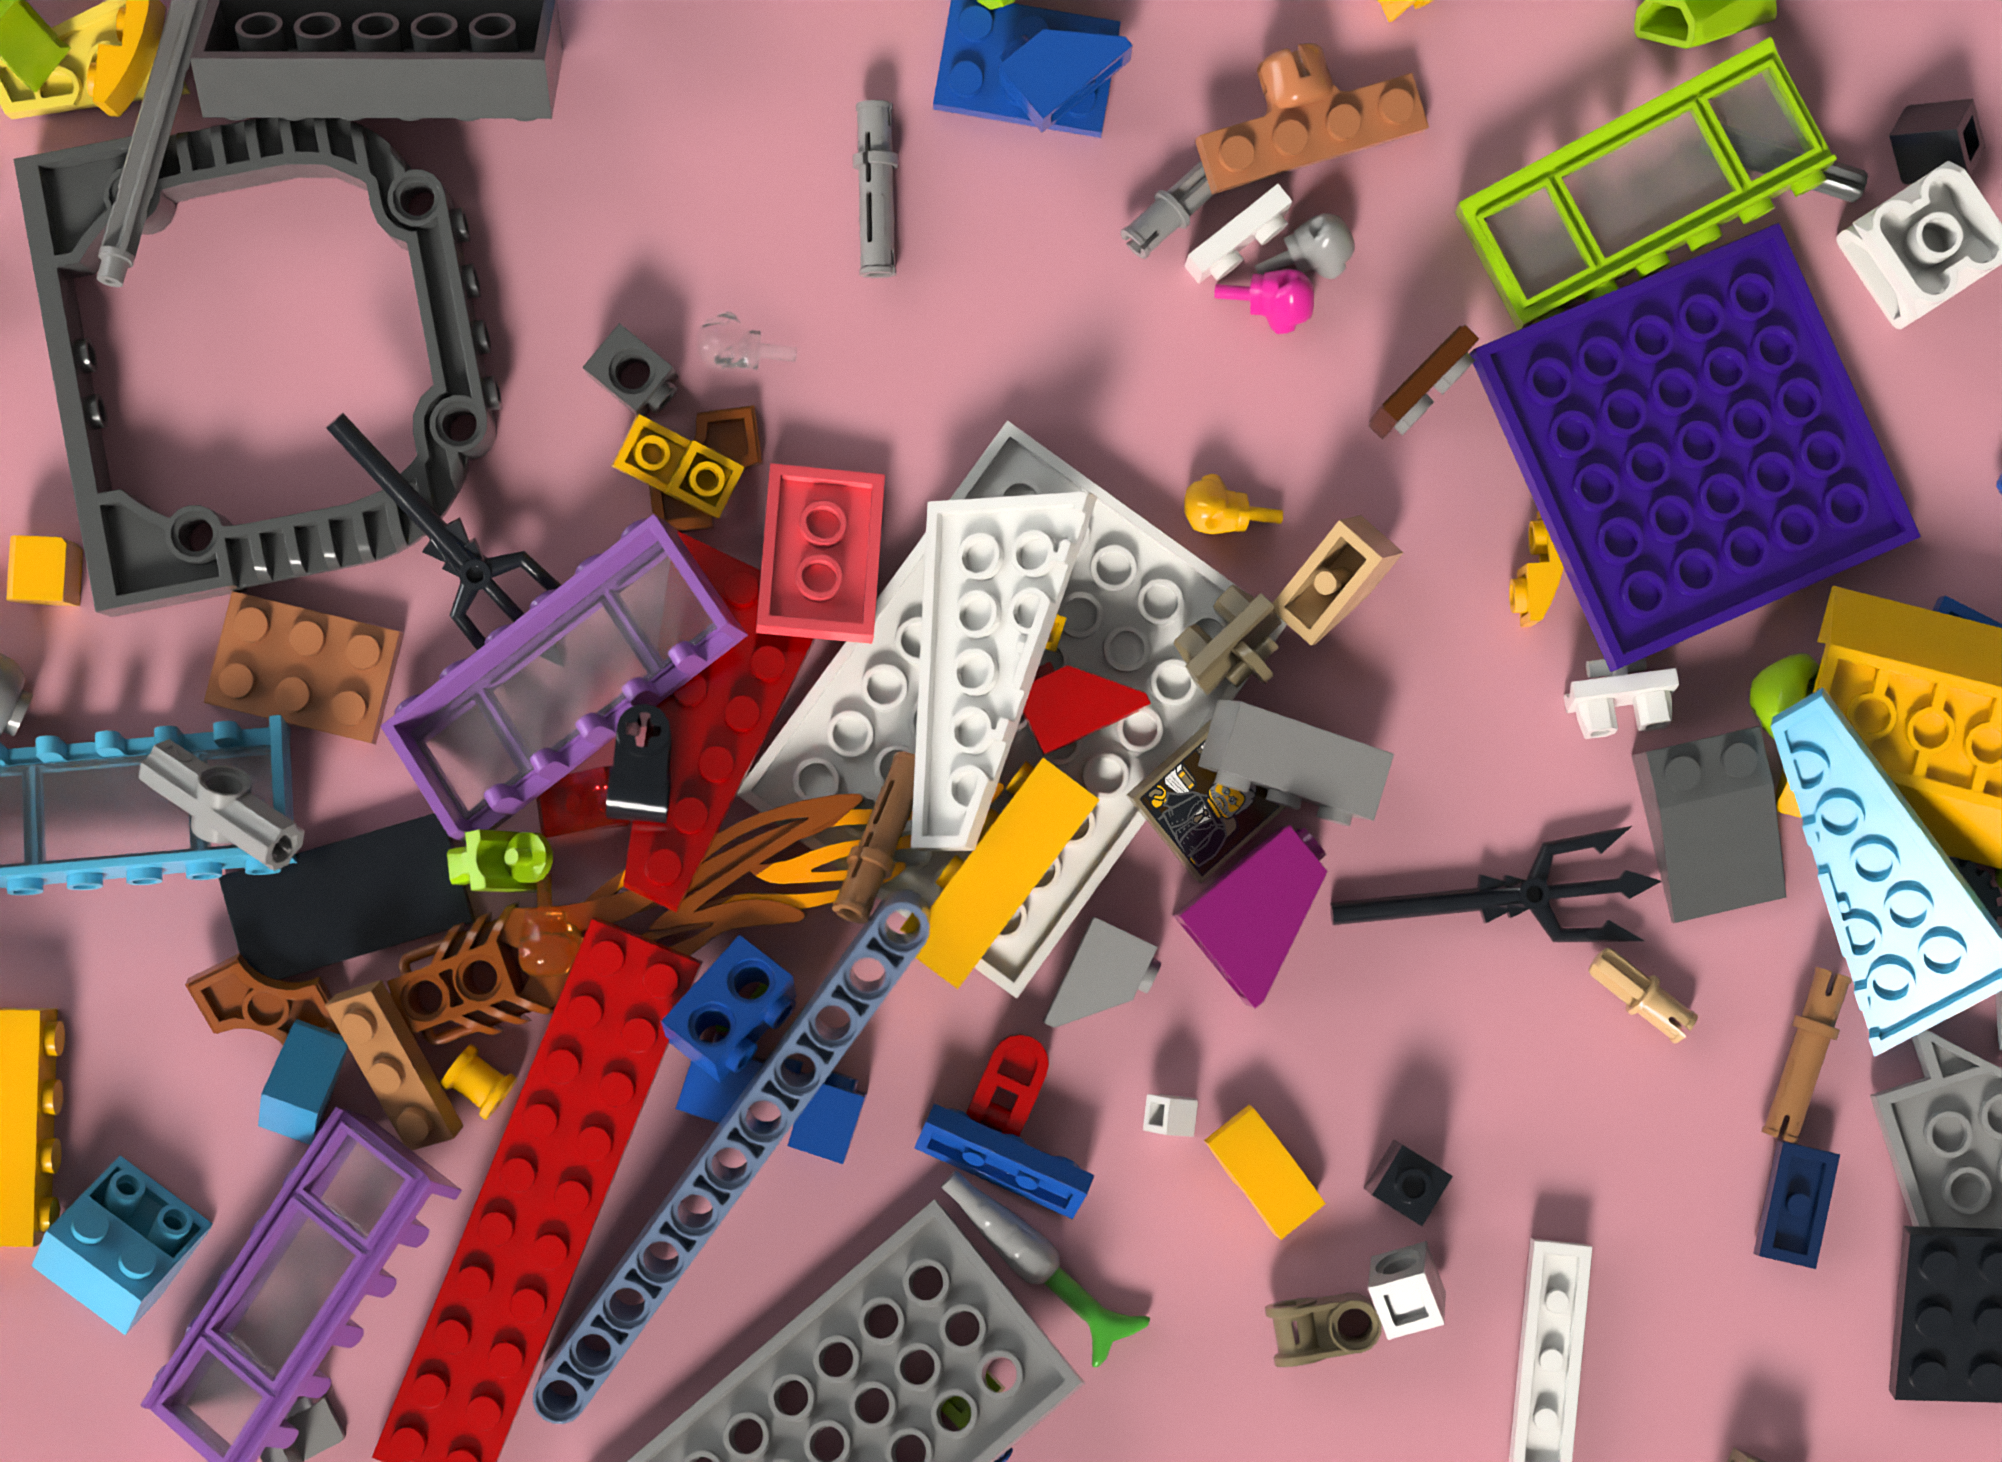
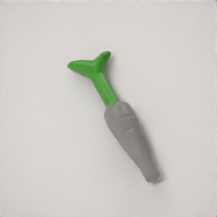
[941,1170,1150,1368]

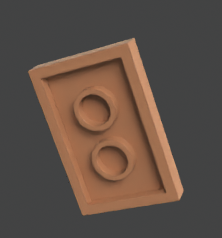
[203,591,404,744]

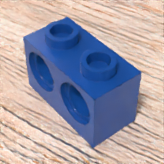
[661,935,797,1083]

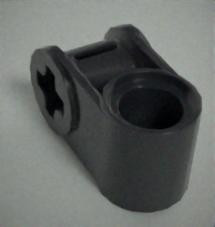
[606,704,672,823]

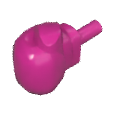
[1214,269,1314,334]

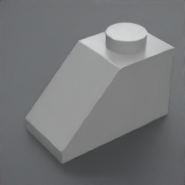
[1043,916,1162,1028]

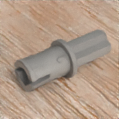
[1120,162,1214,259]

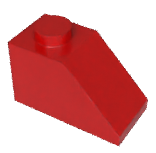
[1023,662,1151,757]

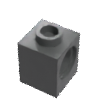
[582,323,679,417]

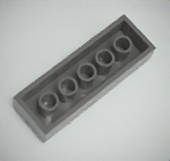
[190,0,563,121]

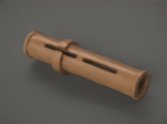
[832,752,915,924]
[1761,967,1852,1144]

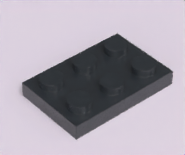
[1889,1226,2002,1403]

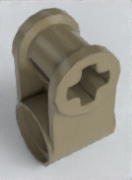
[1265,1293,1382,1367]

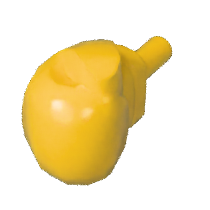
[1184,474,1283,534]

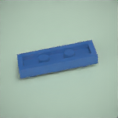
[914,1103,1095,1219]

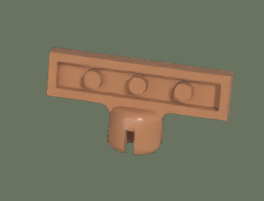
[1195,43,1429,194]

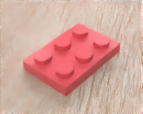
[756,463,885,644]

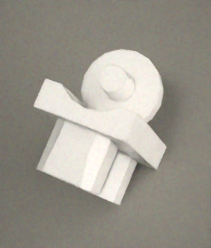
[1564,658,1679,739]

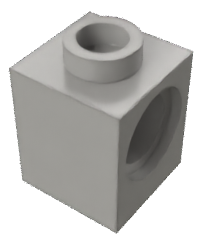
[1368,1241,1446,1340]

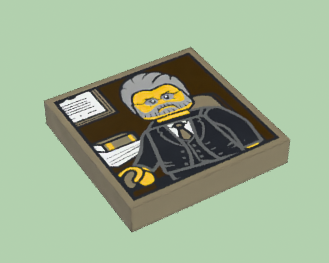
[1126,719,1286,883]

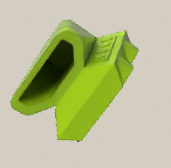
[1634,0,1777,49]

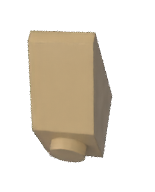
[1272,515,1404,646]

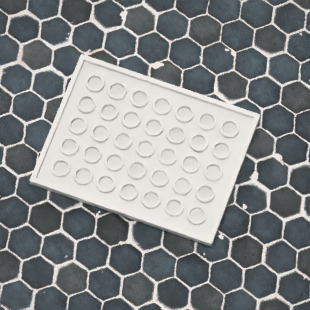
[737,420,1287,998]

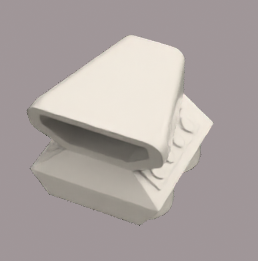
[1837,161,2002,329]

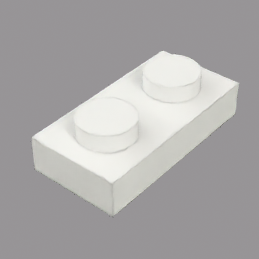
[1185,184,1293,284]

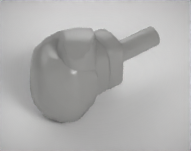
[1255,213,1355,279]

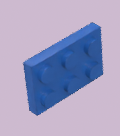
[933,0,1121,138]

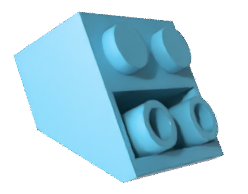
[32,1156,213,1335]

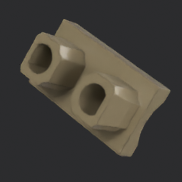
[1174,585,1282,695]

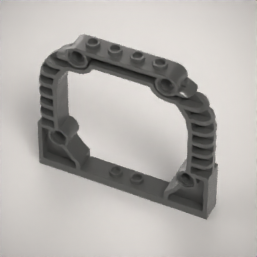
[13,118,502,617]

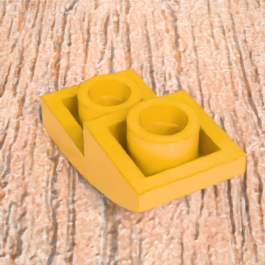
[87,0,166,117]
[611,414,745,519]
[1509,511,1564,627]
[1204,1105,1326,1240]

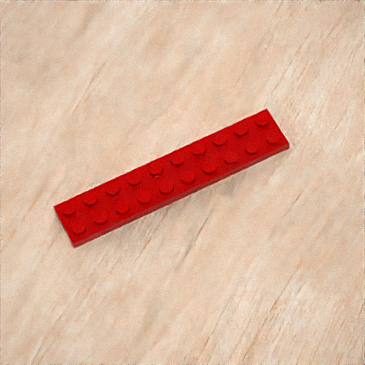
[372,917,703,1462]

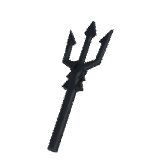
[326,413,565,686]
[1330,826,1662,942]

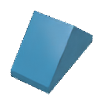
[258,1019,348,1145]

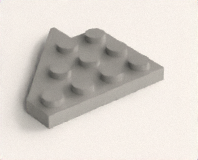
[1870,1030,2002,1229]

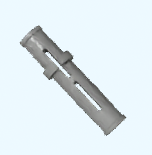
[853,100,898,278]

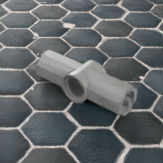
[139,739,305,871]

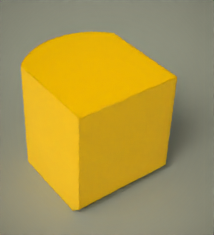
[6,535,83,607]

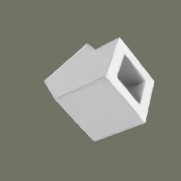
[1143,1094,1198,1137]

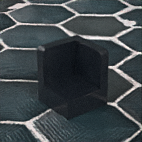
[1889,99,1985,184]

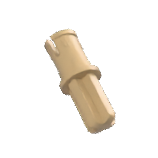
[1588,948,1698,1044]

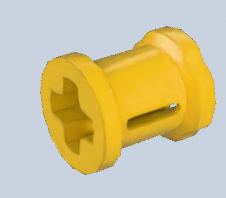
[440,1044,518,1120]

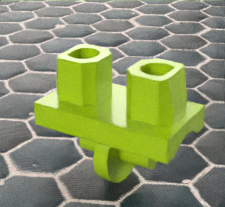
[447,829,553,893]

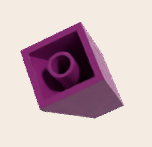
[1173,825,1328,1008]

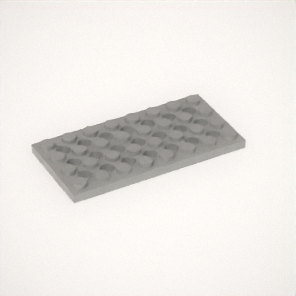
[627,1199,1085,1462]

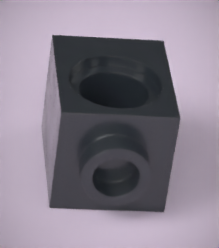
[1363,1139,1453,1226]

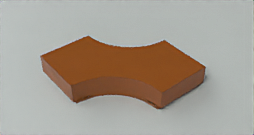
[649,405,763,533]
[185,953,341,1045]

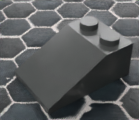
[1631,726,1786,923]

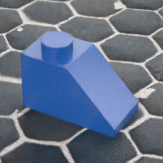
[998,29,1133,133]

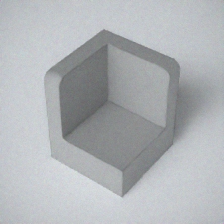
[260,1393,346,1462]

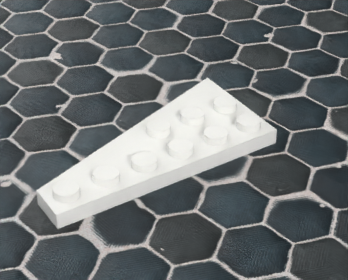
[911,491,1098,851]

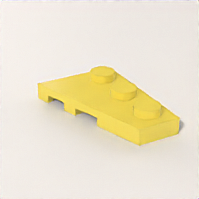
[0,0,190,119]

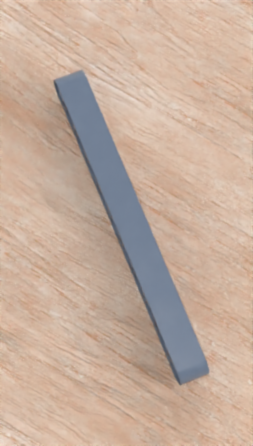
[533,890,930,1424]

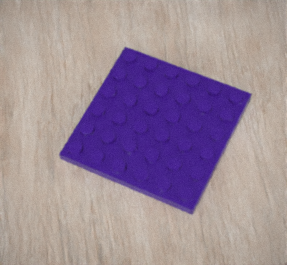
[1469,223,1921,672]

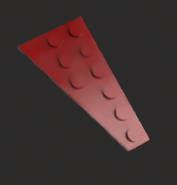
[624,531,816,912]

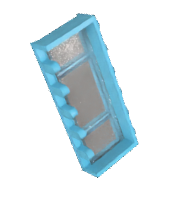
[0,715,297,896]

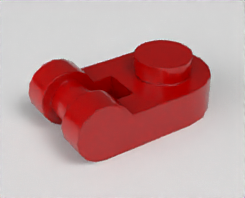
[966,1034,1049,1137]

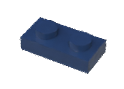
[1753,1140,1840,1269]

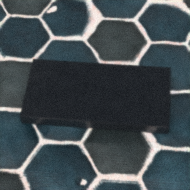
[218,813,476,980]

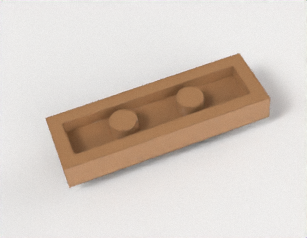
[325,980,464,1151]

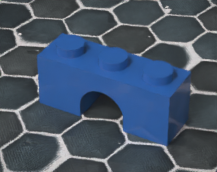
[676,1033,867,1164]

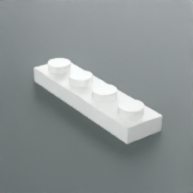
[1509,1238,1592,1462]

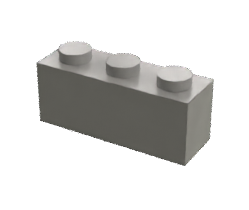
[1198,699,1394,827]

